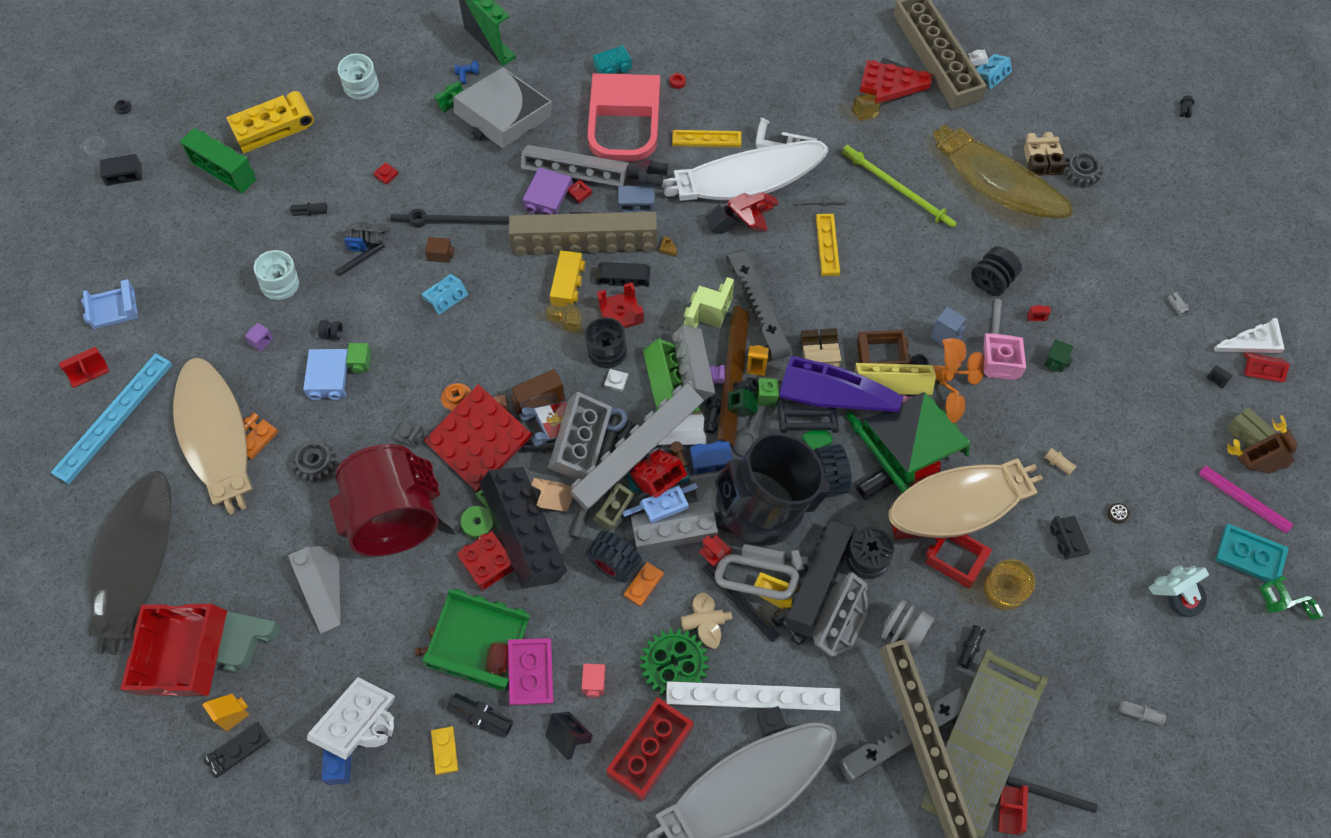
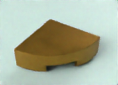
[659,236,677,257]

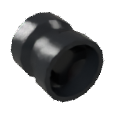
[318,320,343,340]

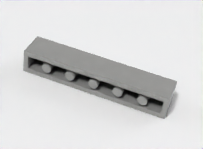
[521,145,629,186]

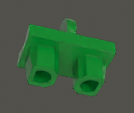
[434,81,464,113]

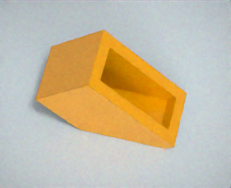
[746,345,769,376]
[202,694,249,731]

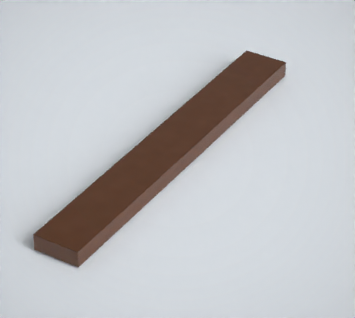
[717,305,750,447]

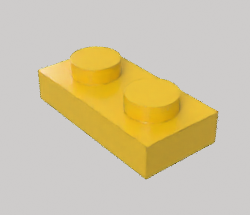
[431,726,459,775]

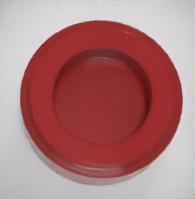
[669,73,686,89]

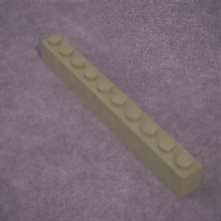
[879,639,978,838]

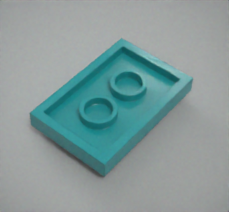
[1215,523,1289,582]

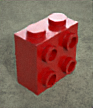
[629,449,688,498]
[457,531,514,592]

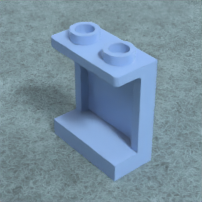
[81,279,138,329]
[303,349,348,400]

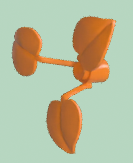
[933,338,984,423]

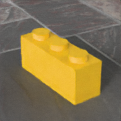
[550,250,585,308]

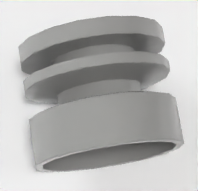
[881,599,935,656]

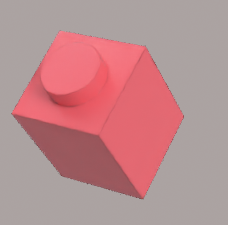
[582,664,606,698]

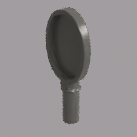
[733,407,763,457]

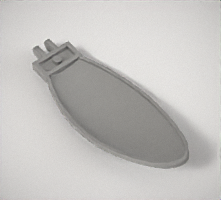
[646,723,837,838]

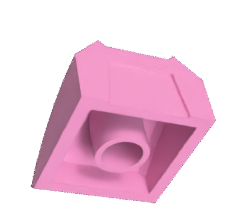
[983,333,1026,380]

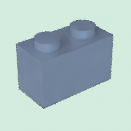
[618,185,654,213]
[930,307,966,346]

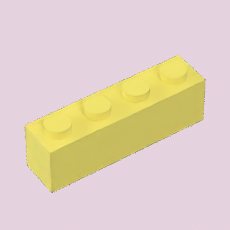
[855,363,936,395]

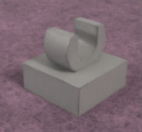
[784,550,809,578]

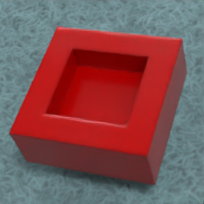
[373,162,399,185]
[567,180,592,204]
[1027,305,1051,321]

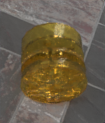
[983,559,1036,611]

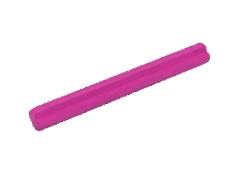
[1199,466,1293,533]

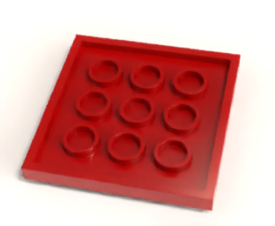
[424,384,533,492]

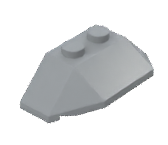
[813,572,868,657]

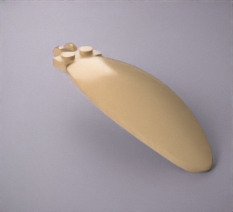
[173,358,254,515]
[889,458,1043,538]

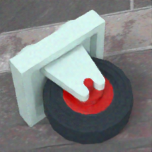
[1148,566,1209,617]

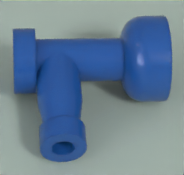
[454,61,480,84]

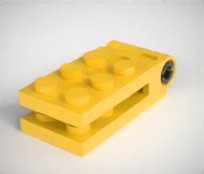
[226,91,314,154]

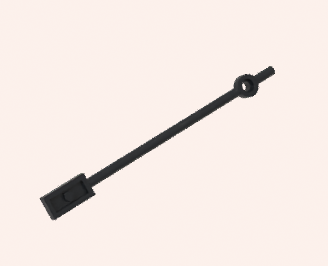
[391,209,590,228]

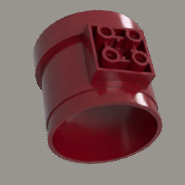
[329,444,440,557]

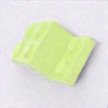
[684,277,734,328]

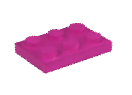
[508,638,553,706]

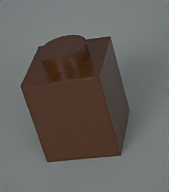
[425,237,454,263]

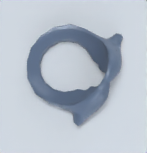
[606,406,628,432]

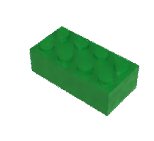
[180,128,256,194]

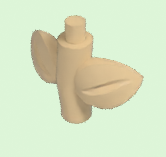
[681,592,732,649]

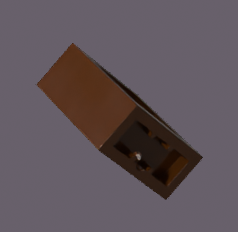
[856,330,911,365]
[511,369,566,416]

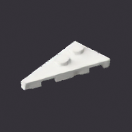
[1214,318,1284,353]

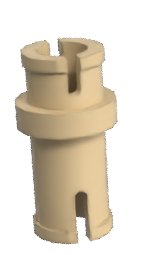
[1044,448,1076,476]

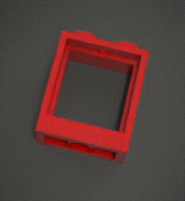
[925,535,992,589]

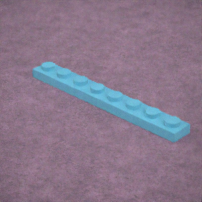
[51,353,172,485]

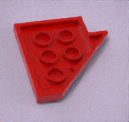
[859,60,933,104]

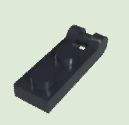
[204,722,270,778]

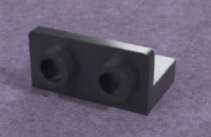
[1050,515,1090,560]

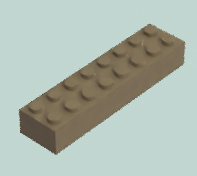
[893,0,987,110]
[509,212,657,256]

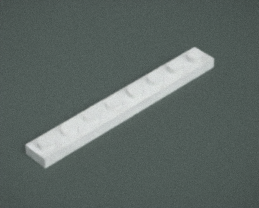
[666,682,840,711]

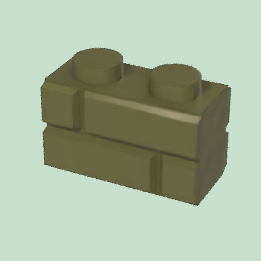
[1227,407,1277,448]
[592,483,634,530]

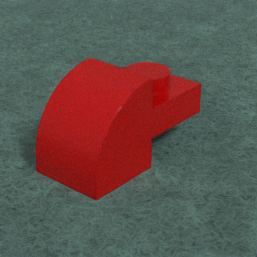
[699,535,732,567]

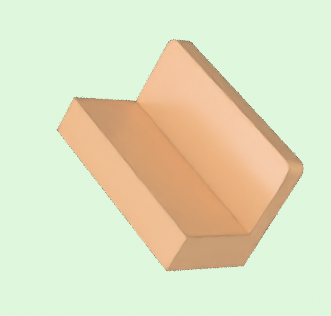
[532,478,573,512]

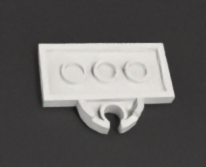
[307,677,395,760]

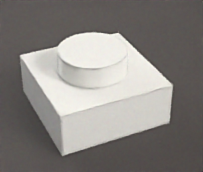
[968,49,988,67]
[604,369,628,392]

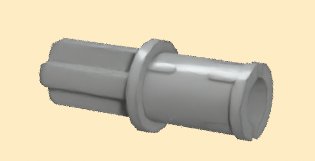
[1119,701,1166,726]

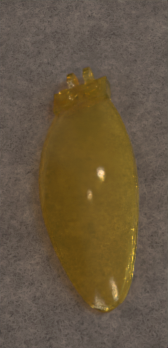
[933,124,1073,219]

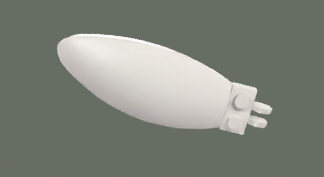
[662,140,828,201]

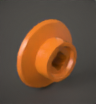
[441,383,471,411]

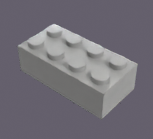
[548,392,612,480]

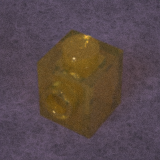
[852,94,881,120]

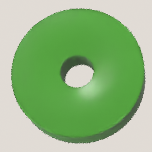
[461,506,493,539]

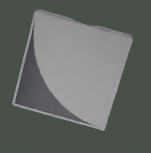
[454,67,552,148]

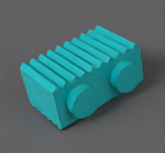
[593,45,632,74]

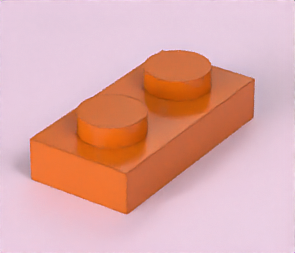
[624,562,664,607]

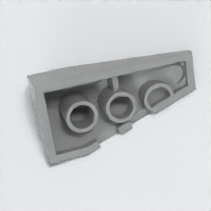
[288,546,341,634]

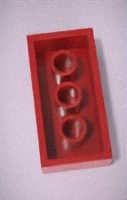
[606,697,694,802]

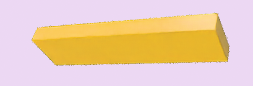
[672,130,741,147]
[816,214,840,276]

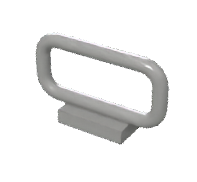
[714,544,799,600]

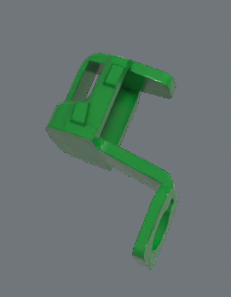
[1260,576,1323,620]

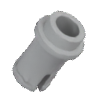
[1167,292,1190,316]

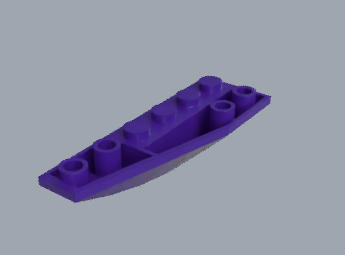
[779,356,904,412]

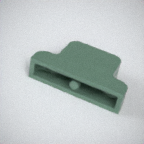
[215,611,280,673]

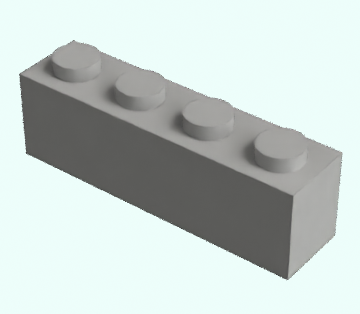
[672,325,715,403]

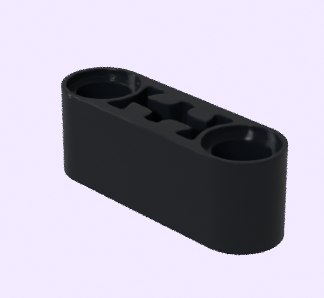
[596,262,651,287]

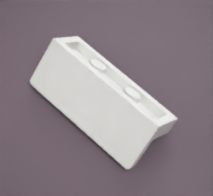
[645,415,706,445]

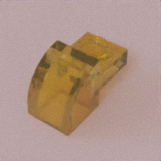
[546,303,583,334]

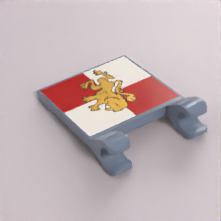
[519,401,567,446]

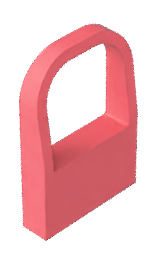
[588,74,660,161]

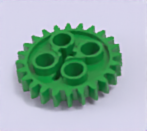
[640,628,709,696]

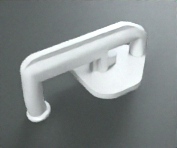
[756,117,817,149]

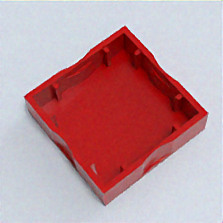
[120,604,227,696]

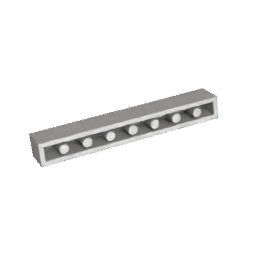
[570,383,704,511]

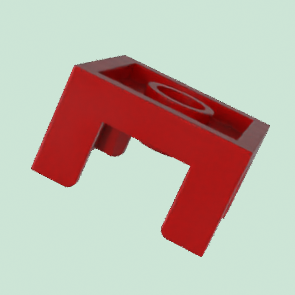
[597,282,644,328]

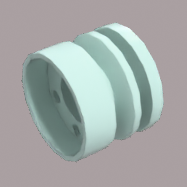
[338,53,379,100]
[254,250,299,300]

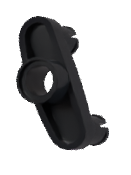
[629,159,669,188]

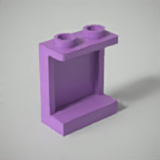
[523,167,573,215]

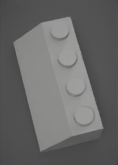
[630,500,718,553]

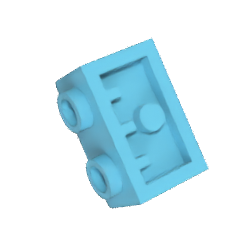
[976,54,1012,89]
[422,274,468,315]

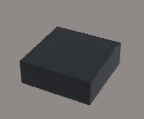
[1207,365,1233,388]

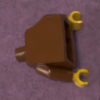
[1227,415,1297,474]

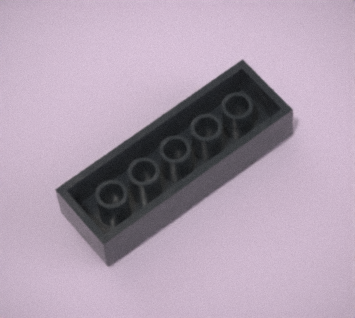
[479,467,567,589]

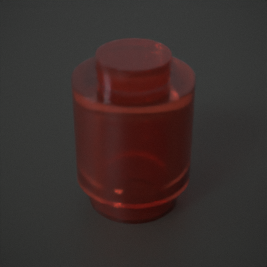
[485,642,508,676]

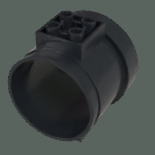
[715,433,830,546]

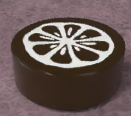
[1107,503,1130,524]

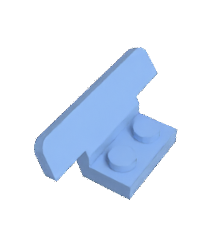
[622,483,698,524]

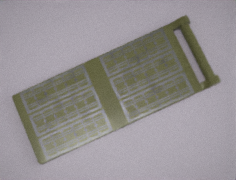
[920,649,1048,838]

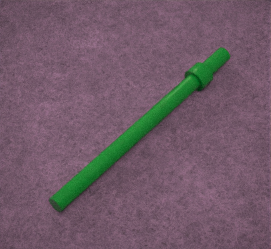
[845,411,909,494]

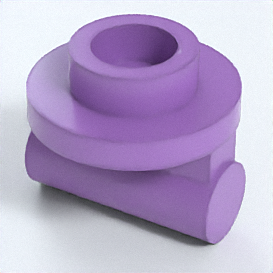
[710,365,726,385]

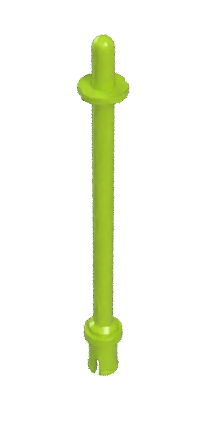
[841,145,957,227]

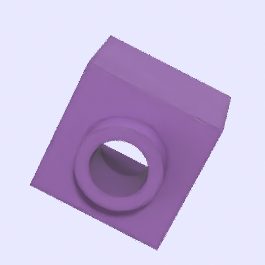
[245,323,273,352]

